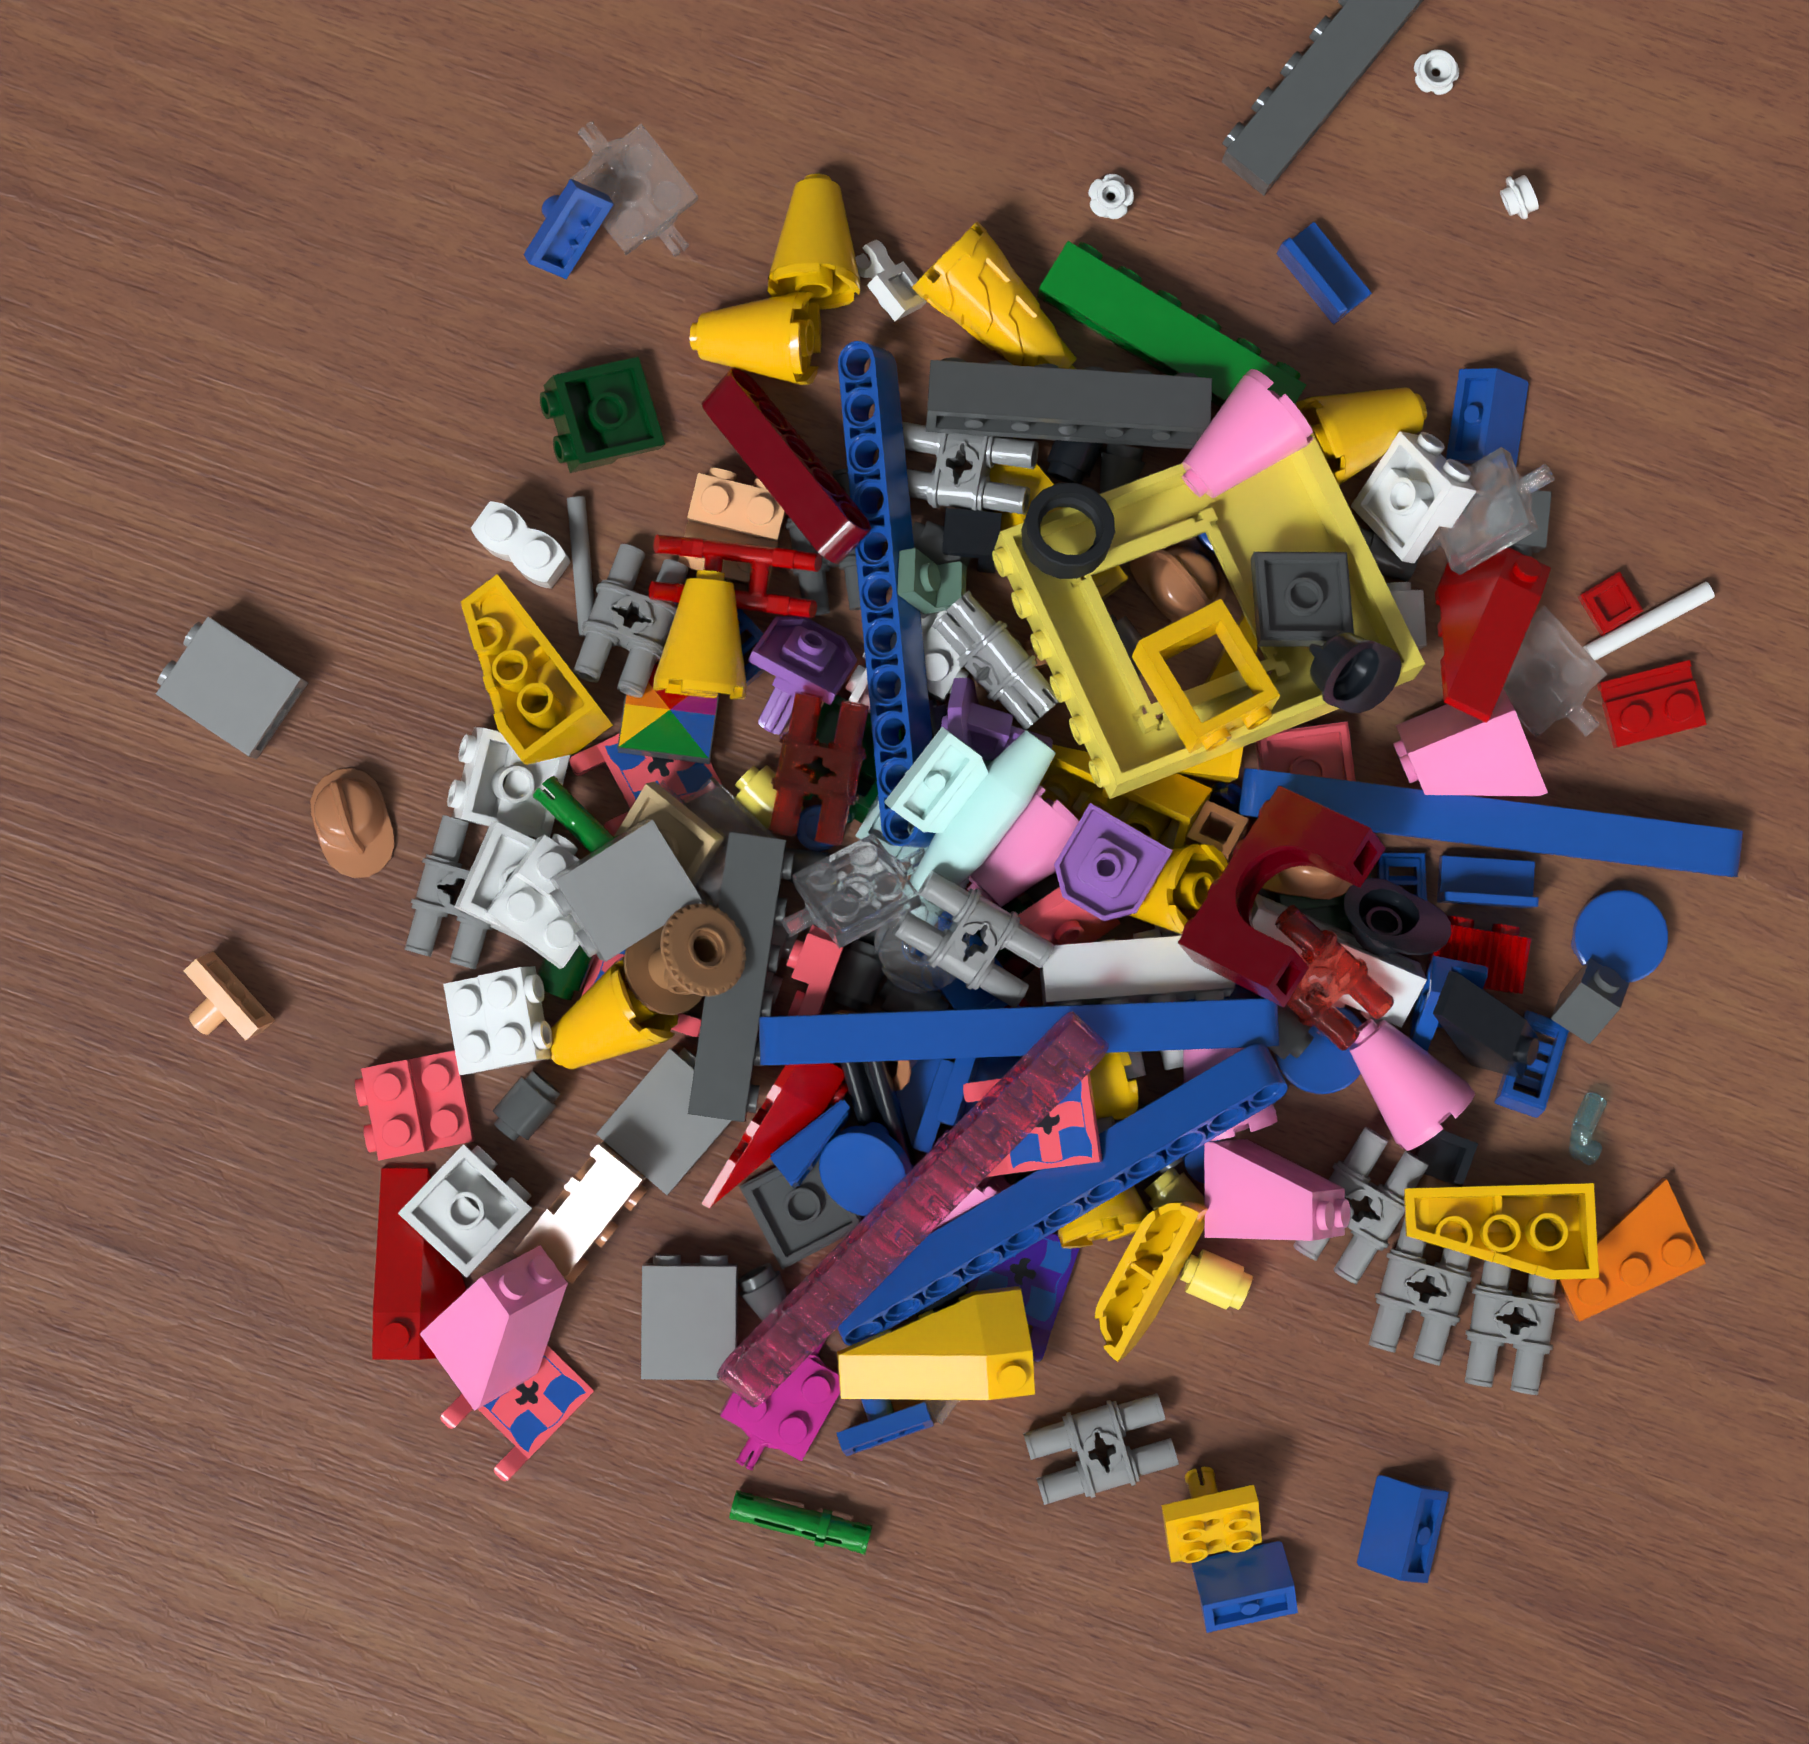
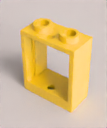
[1132,599,1280,753]

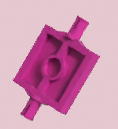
[719,1322,840,1471]

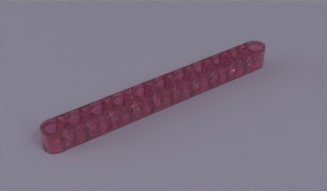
[717,1011,1109,1408]

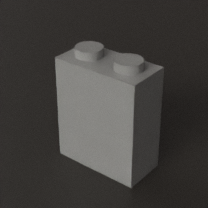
[156,617,308,759]
[549,819,703,962]
[596,1047,732,1195]
[641,1254,738,1380]

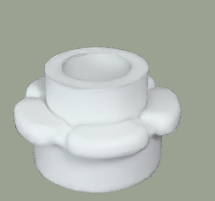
[1414,49,1459,95]
[1088,174,1134,219]
[1500,175,1539,219]

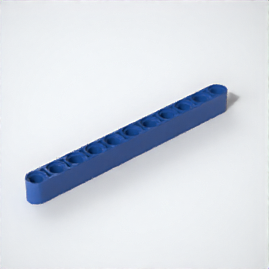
[838,341,935,848]
[1239,768,1743,877]
[759,998,1279,1065]
[826,1044,1288,1346]

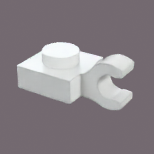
[855,240,927,321]

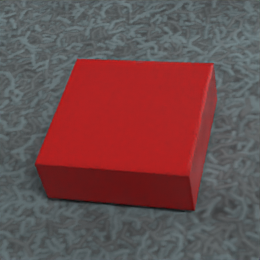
[1578,572,1644,636]

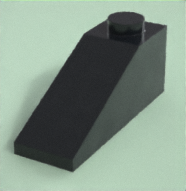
[1433,971,1539,1079]

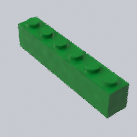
[1037,241,1306,408]

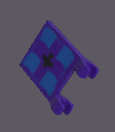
[965,1233,1080,1362]

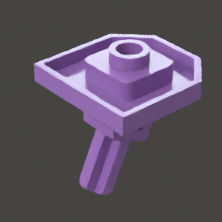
[748,616,857,735]
[941,678,1053,761]
[1054,803,1173,921]

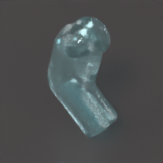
[1568,1093,1607,1165]

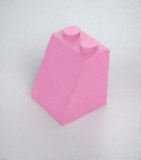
[1393,689,1548,796]
[1204,1139,1350,1241]
[420,1245,568,1411]

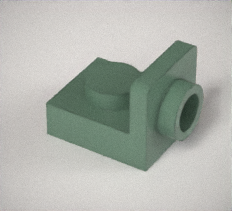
[898,548,966,614]

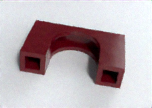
[1178,786,1386,1008]

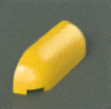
[1095,1201,1208,1362]

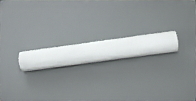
[1583,581,1715,662]

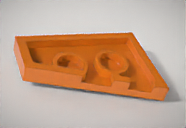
[1557,1178,1706,1322]

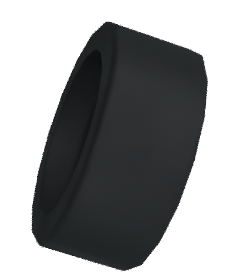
[1021,483,1115,579]

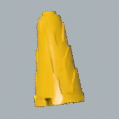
[911,221,1077,369]

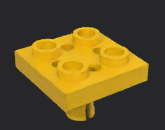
[1161,1467,1262,1563]

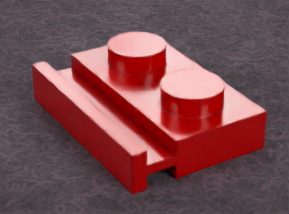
[1597,660,1707,749]

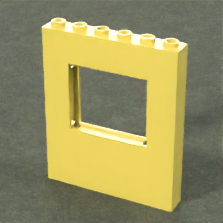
[992,417,1425,799]

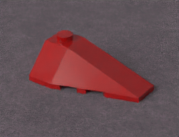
[1435,548,1551,723]
[702,1063,848,1209]
[372,1168,467,1360]

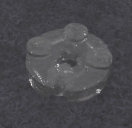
[874,898,971,993]

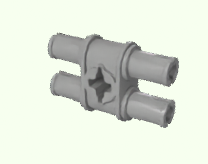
[902,422,1039,515]
[573,544,689,698]
[932,591,1059,730]
[404,815,493,969]
[893,870,1054,1008]
[1293,1127,1429,1285]
[1368,1218,1472,1366]
[1464,1260,1560,1395]
[1023,1393,1179,1505]

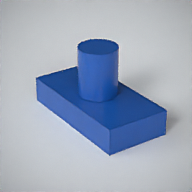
[523,179,614,279]
[836,1399,934,1456]

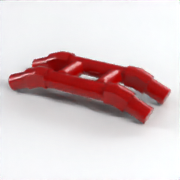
[649,534,822,619]

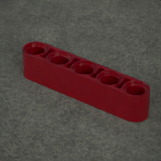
[702,367,871,564]

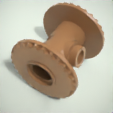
[623,904,746,1015]

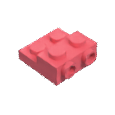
[786,925,844,1016]
[355,1050,475,1161]

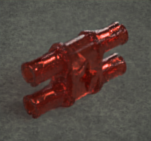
[769,691,869,846]
[1275,905,1394,1051]

